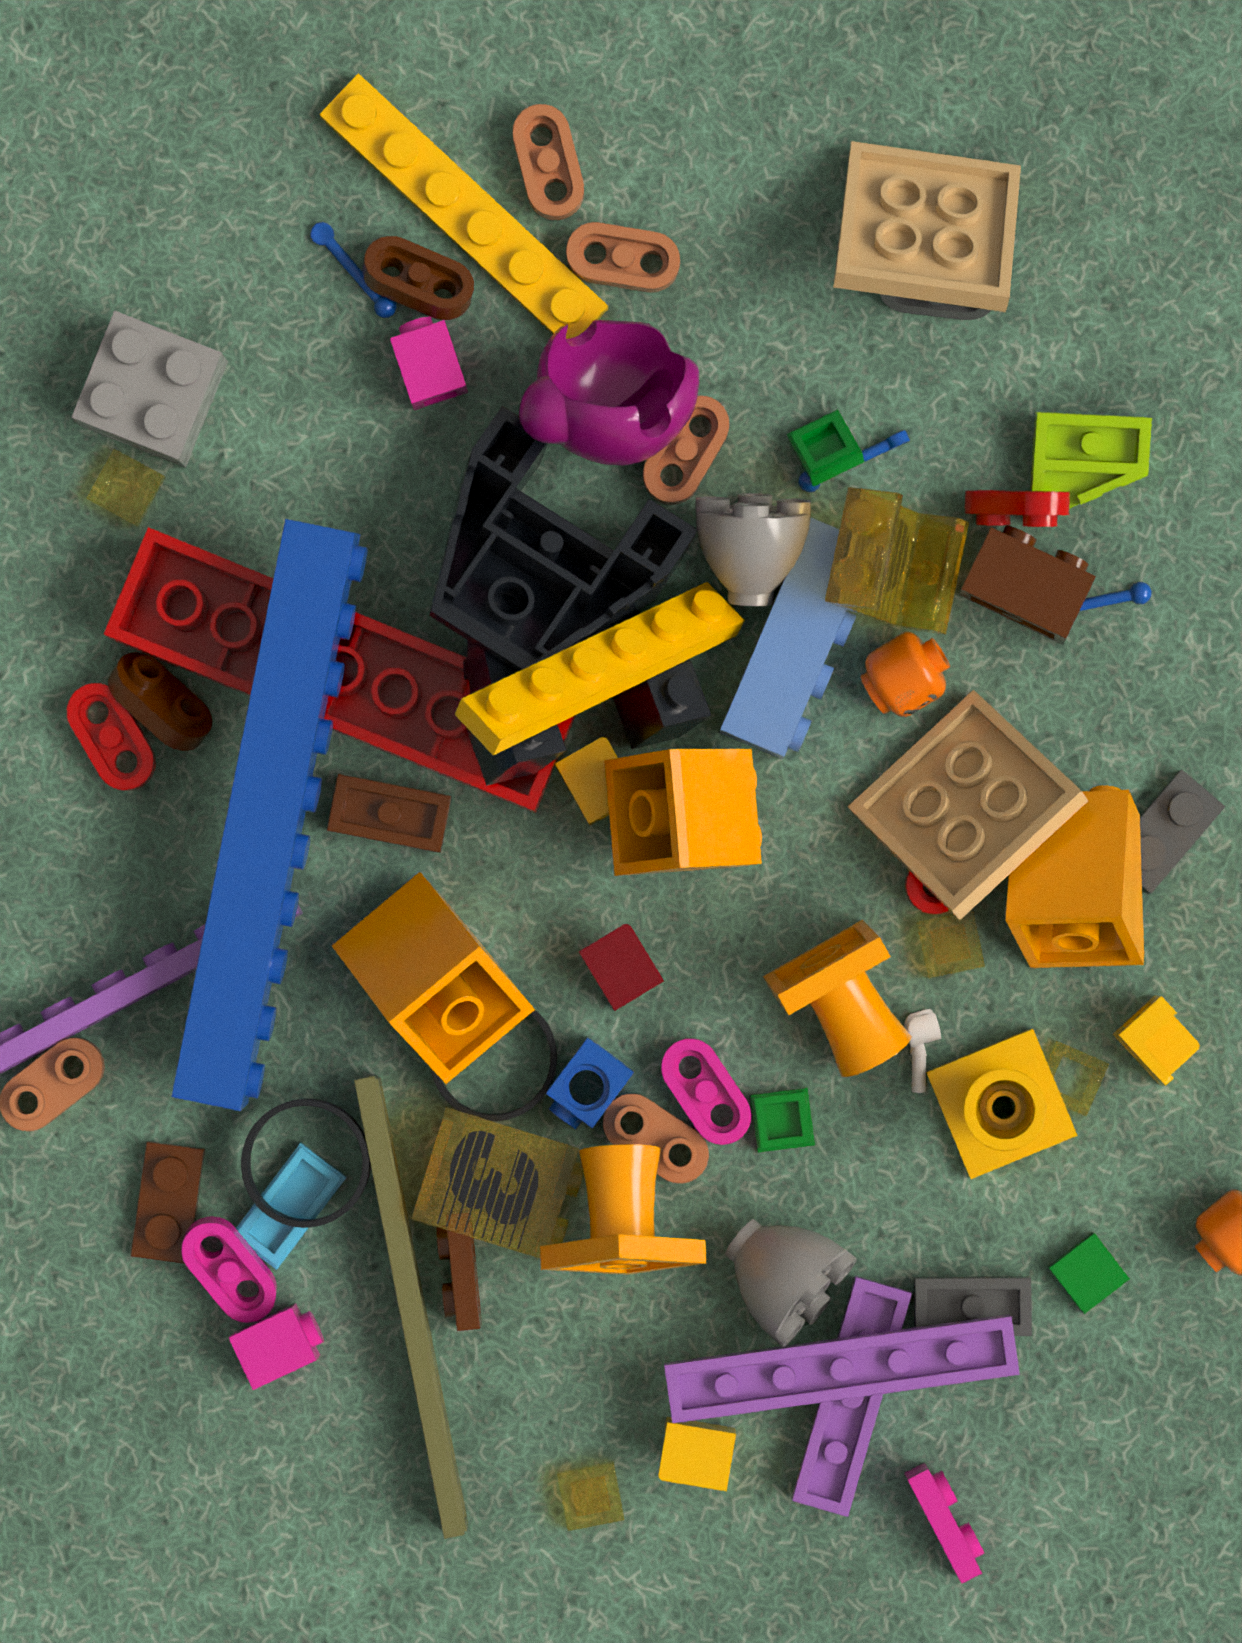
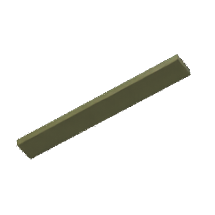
[354,1075,469,1539]

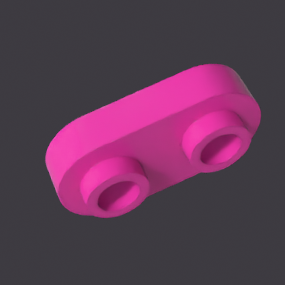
[661,1038,751,1145]
[182,1216,277,1323]

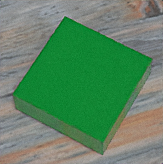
[787,409,865,487]
[750,1088,815,1153]
[1048,1232,1130,1314]

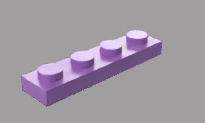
[791,1276,912,1517]

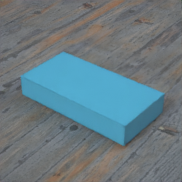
[236,1142,347,1270]

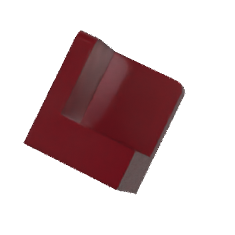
[579,924,664,1011]

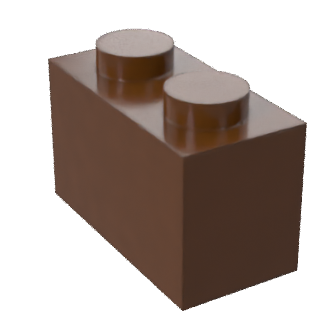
[960,525,1096,645]

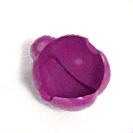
[519,320,699,465]

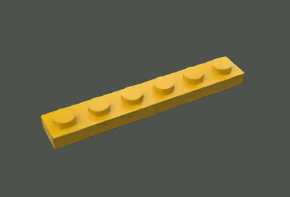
[319,73,609,339]
[455,582,745,755]

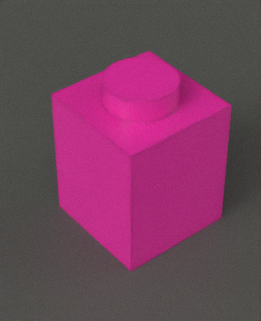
[390,317,468,411]
[228,1303,324,1390]

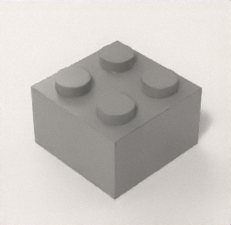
[71,310,228,468]

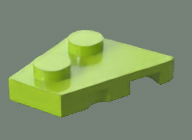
[1030,412,1152,509]

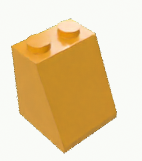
[605,749,762,876]
[1005,785,1144,968]
[332,872,535,1084]

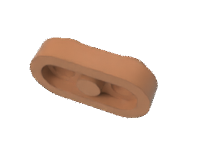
[513,104,584,220]
[566,222,680,293]
[643,396,729,505]
[0,1038,105,1131]
[603,1093,709,1183]

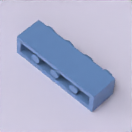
[719,518,876,759]

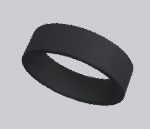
[430,1010,557,1121]
[241,1099,371,1228]

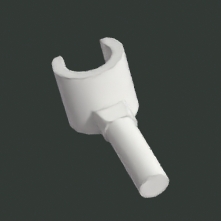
[904,1009,941,1093]

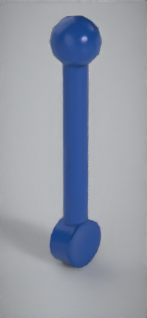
[311,222,396,318]
[798,430,910,492]
[1080,582,1152,611]

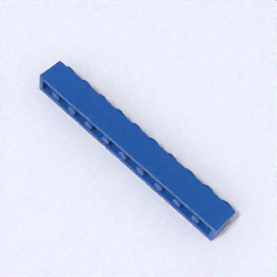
[171,519,367,1111]

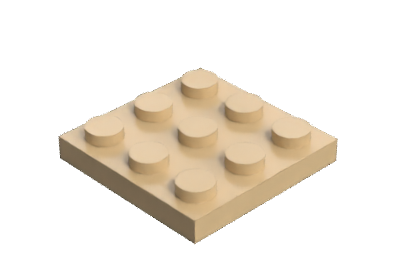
[833,141,1021,312]
[848,690,1088,920]

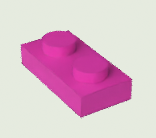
[904,1463,985,1584]

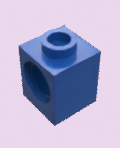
[546,1037,634,1129]

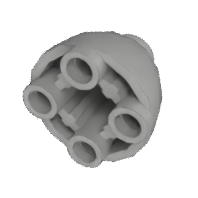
[695,493,811,606]
[725,1219,857,1347]

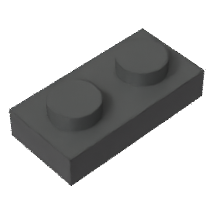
[1140,769,1225,894]
[914,1276,1032,1336]

